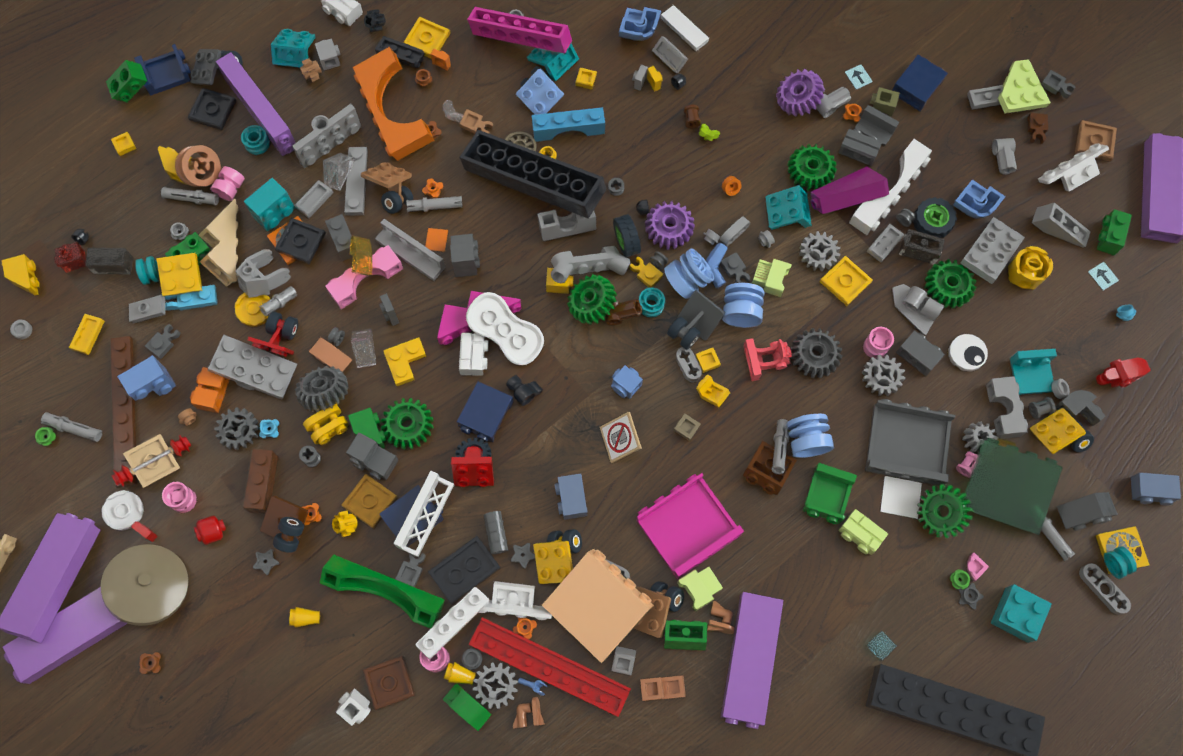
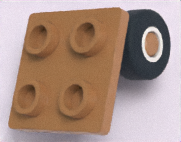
[361,162,413,214]
[634,581,684,638]

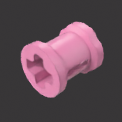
[956,452,982,478]

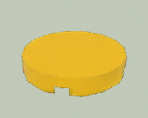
[234,293,270,327]

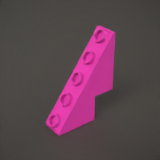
[437,291,522,345]

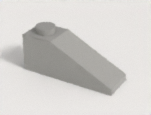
[1032,203,1090,248]

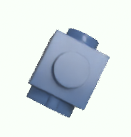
[611,366,643,399]

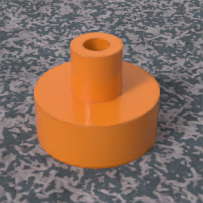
[722,176,741,196]

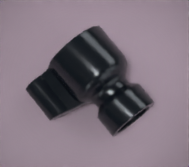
[506,375,543,406]

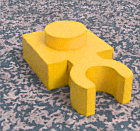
[629,257,663,288]

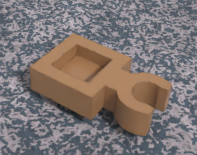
[459,109,493,134]

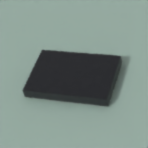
[428,536,501,605]

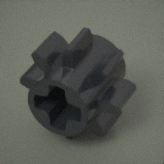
[364,9,386,32]

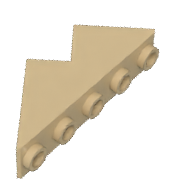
[199,199,238,287]

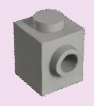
[315,39,341,70]

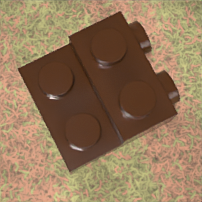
[743,441,797,495]

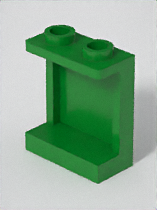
[803,463,857,524]

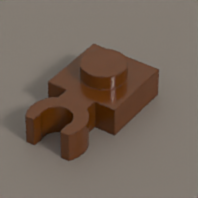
[1028,113,1048,144]

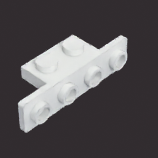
[1038,143,1109,191]
[478,581,552,620]
[416,587,489,659]

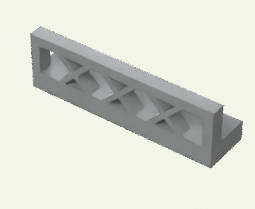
[375,219,445,281]

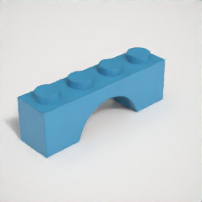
[532,107,605,142]

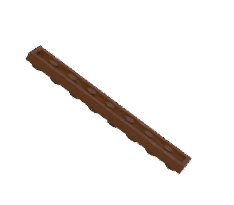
[111,336,137,487]

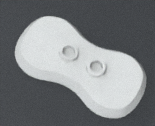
[466,292,544,365]

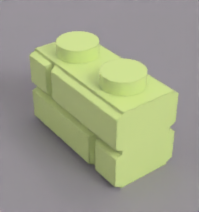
[839,509,888,555]

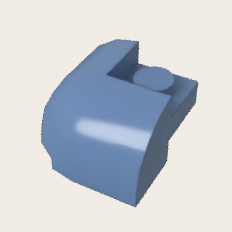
[619,7,661,41]
[953,180,1006,219]

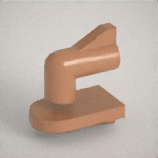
[707,601,735,634]
[513,697,545,728]

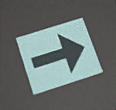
[845,65,873,89]
[1088,262,1119,290]

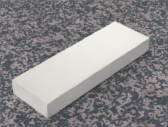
[661,5,709,51]

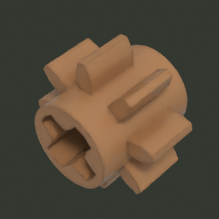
[300,58,322,82]

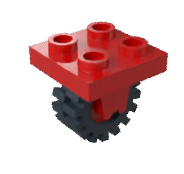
[451,438,494,487]

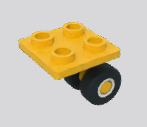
[1030,408,1094,454]
[533,529,582,584]

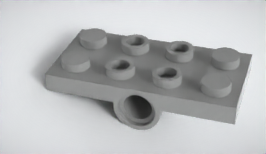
[292,104,361,168]
[961,217,1025,284]
[208,335,297,400]

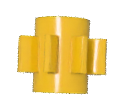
[332,511,357,537]

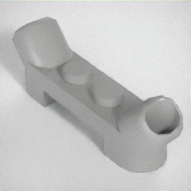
[551,246,630,283]

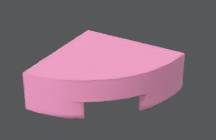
[967,553,989,581]

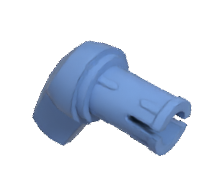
[706,243,727,288]

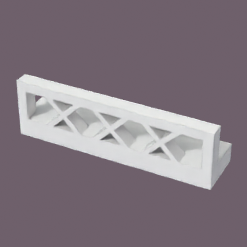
[394,471,454,557]

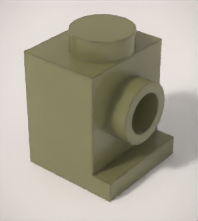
[870,87,900,117]

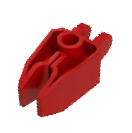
[1096,357,1151,388]

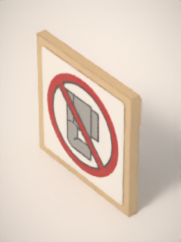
[600,412,642,463]

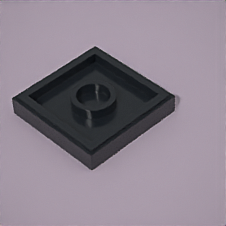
[188,88,236,130]
[275,218,326,264]

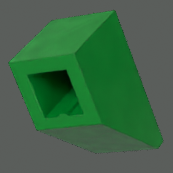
[348,408,387,448]

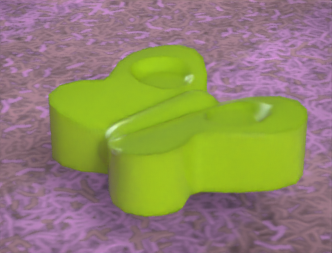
[699,124,720,141]

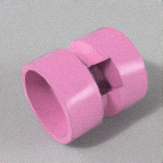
[211,166,245,201]
[863,327,894,359]
[162,482,197,513]
[420,647,450,673]

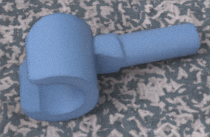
[518,678,548,696]

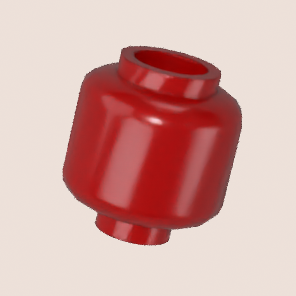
[193,515,226,545]

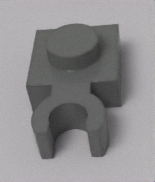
[1041,70,1075,99]
[720,252,750,283]
[145,324,181,359]
[396,549,425,587]

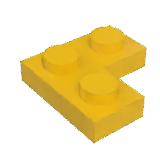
[383,337,426,386]

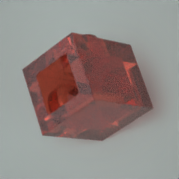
[54,242,88,273]

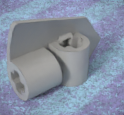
[892,284,944,335]

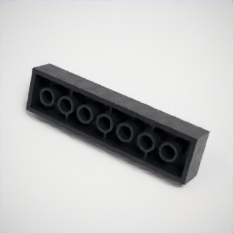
[459,130,606,219]
[866,664,1045,756]

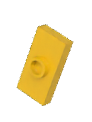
[69,314,105,355]

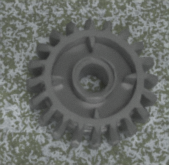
[791,328,842,379]
[295,366,349,412]

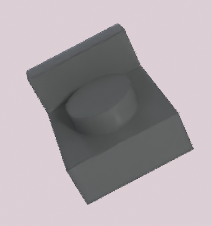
[1055,390,1106,426]

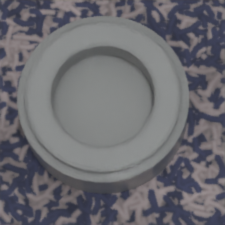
[10,320,32,340]
[1052,379,1070,399]

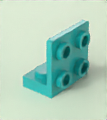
[271,29,315,67]
[527,43,579,81]
[765,185,812,230]
[1010,349,1057,395]

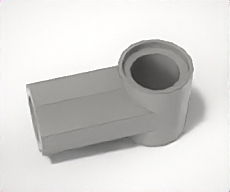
[816,87,851,118]
[992,138,1017,174]

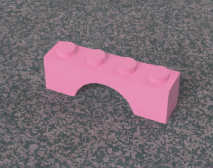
[325,245,403,310]

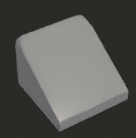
[611,646,636,675]

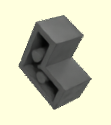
[450,234,480,277]
[346,432,399,480]
[1057,492,1118,531]

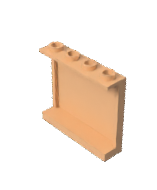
[542,549,654,663]

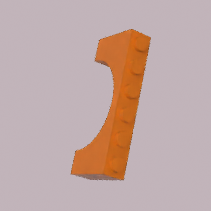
[353,47,435,161]

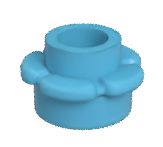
[1116,305,1136,321]

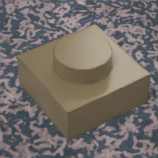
[674,414,701,441]

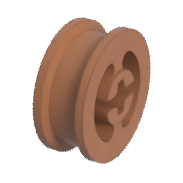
[175,145,221,187]

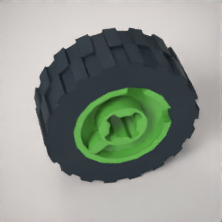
[913,197,957,240]
[613,214,641,257]

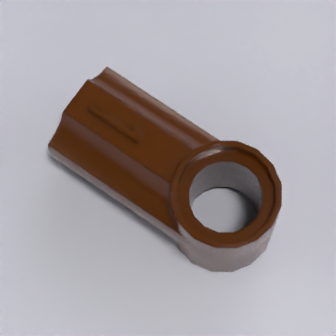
[605,299,642,325]

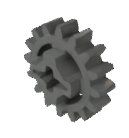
[214,407,259,450]

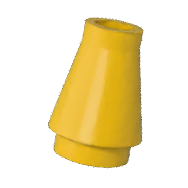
[289,607,320,628]
[444,662,476,685]

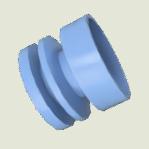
[664,248,714,299]
[722,283,764,328]
[787,414,834,458]

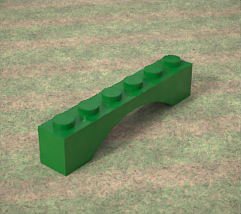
[320,555,445,629]

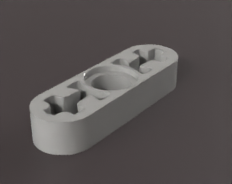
[1079,563,1131,615]

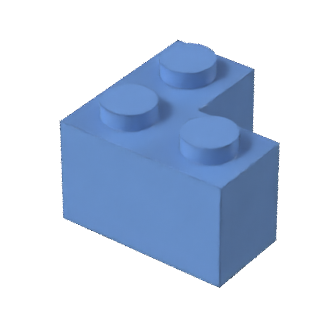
[117,355,176,401]

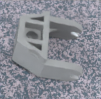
[236,249,291,298]

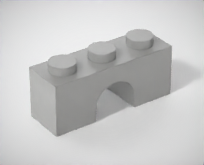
[537,210,596,241]
[986,376,1028,439]

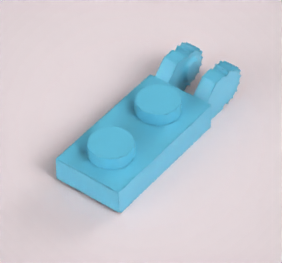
[164,285,217,311]

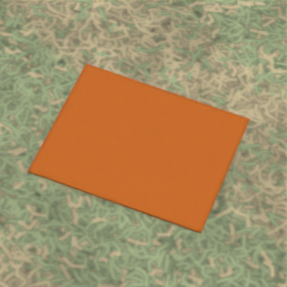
[425,228,448,252]

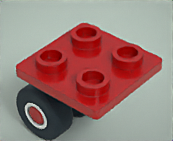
[247,311,298,357]

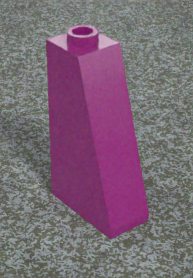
[811,167,889,214]

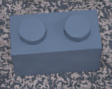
[1131,473,1181,505]
[555,474,587,520]

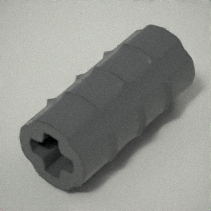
[483,511,509,554]

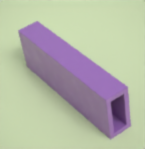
[216,52,295,156]
[1141,133,1183,243]
[0,513,101,644]
[3,587,127,684]
[720,592,783,729]

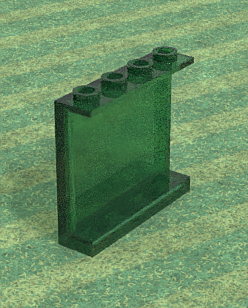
[963,438,1063,535]

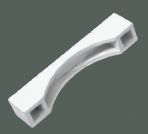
[849,139,932,235]

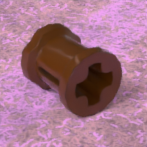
[683,104,701,128]

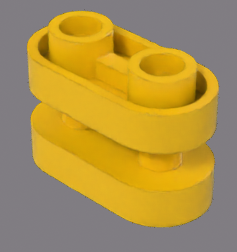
[303,404,349,445]

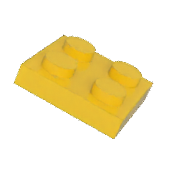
[157,253,202,296]

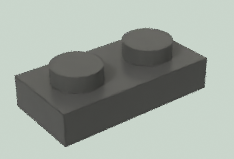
[379,293,399,326]

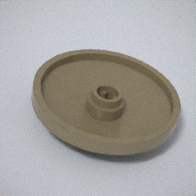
[101,544,188,626]

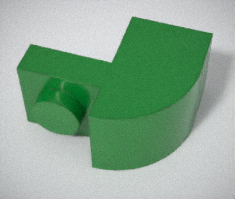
[443,683,492,731]

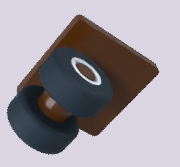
[260,496,308,553]

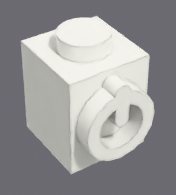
[336,688,371,726]

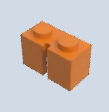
[190,367,230,413]

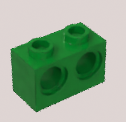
[106,60,147,103]

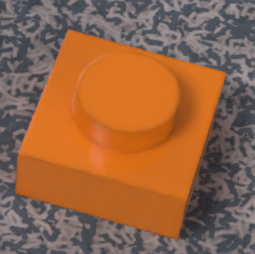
[430,49,451,71]

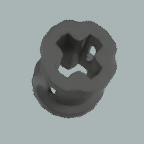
[1029,397,1056,419]
[299,445,321,467]

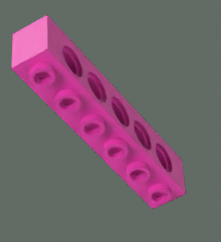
[467,7,572,54]

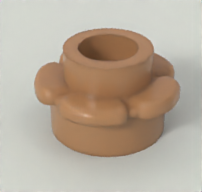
[178,408,197,426]

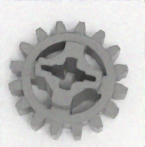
[799,231,840,271]
[862,355,905,396]
[473,663,518,709]

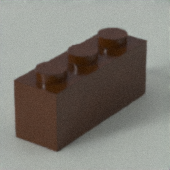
[243,449,278,514]

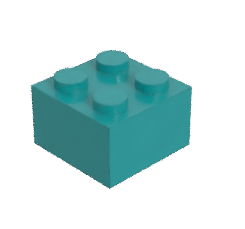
[244,178,295,232]
[990,584,1052,643]

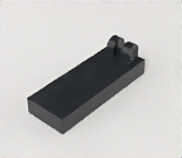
[375,36,425,69]

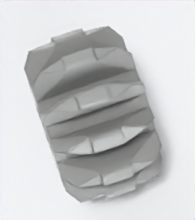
[962,421,998,455]

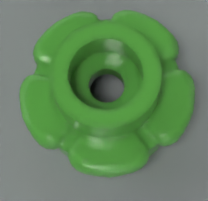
[35,427,56,446]
[950,570,970,589]

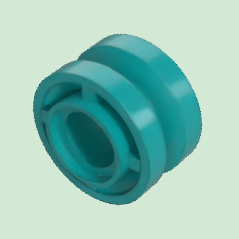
[241,125,270,155]
[135,256,160,285]
[639,288,665,317]
[1104,546,1137,579]

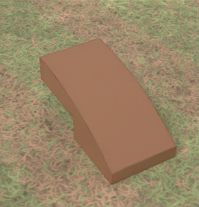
[309,337,352,372]
[640,676,686,701]

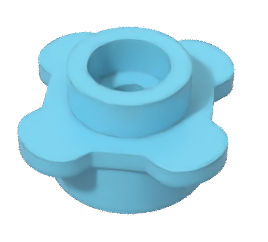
[259,419,279,439]

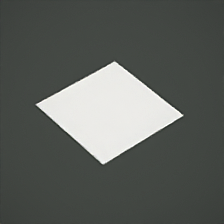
[880,476,922,519]

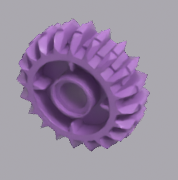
[776,69,825,117]
[645,201,695,250]

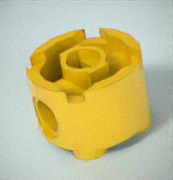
[1008,246,1053,290]

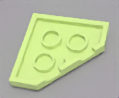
[998,59,1050,113]

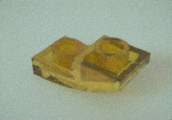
[349,236,372,276]

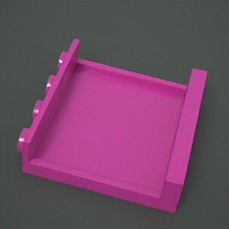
[636,473,744,579]

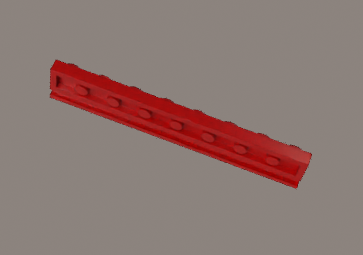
[469,617,631,717]

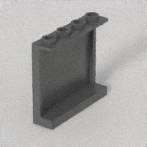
[865,399,955,486]

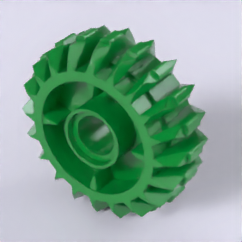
[787,144,837,191]
[925,259,977,309]
[567,274,617,325]
[381,398,434,450]
[917,484,973,538]

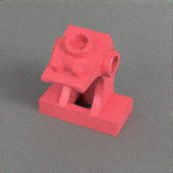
[743,339,792,381]

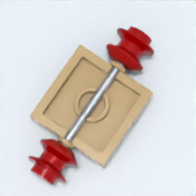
[112,434,191,488]

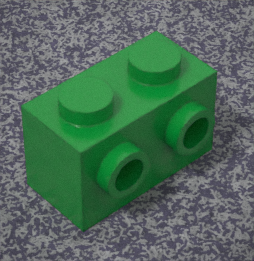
[1097,209,1132,256]
[165,232,211,265]
[664,620,707,651]

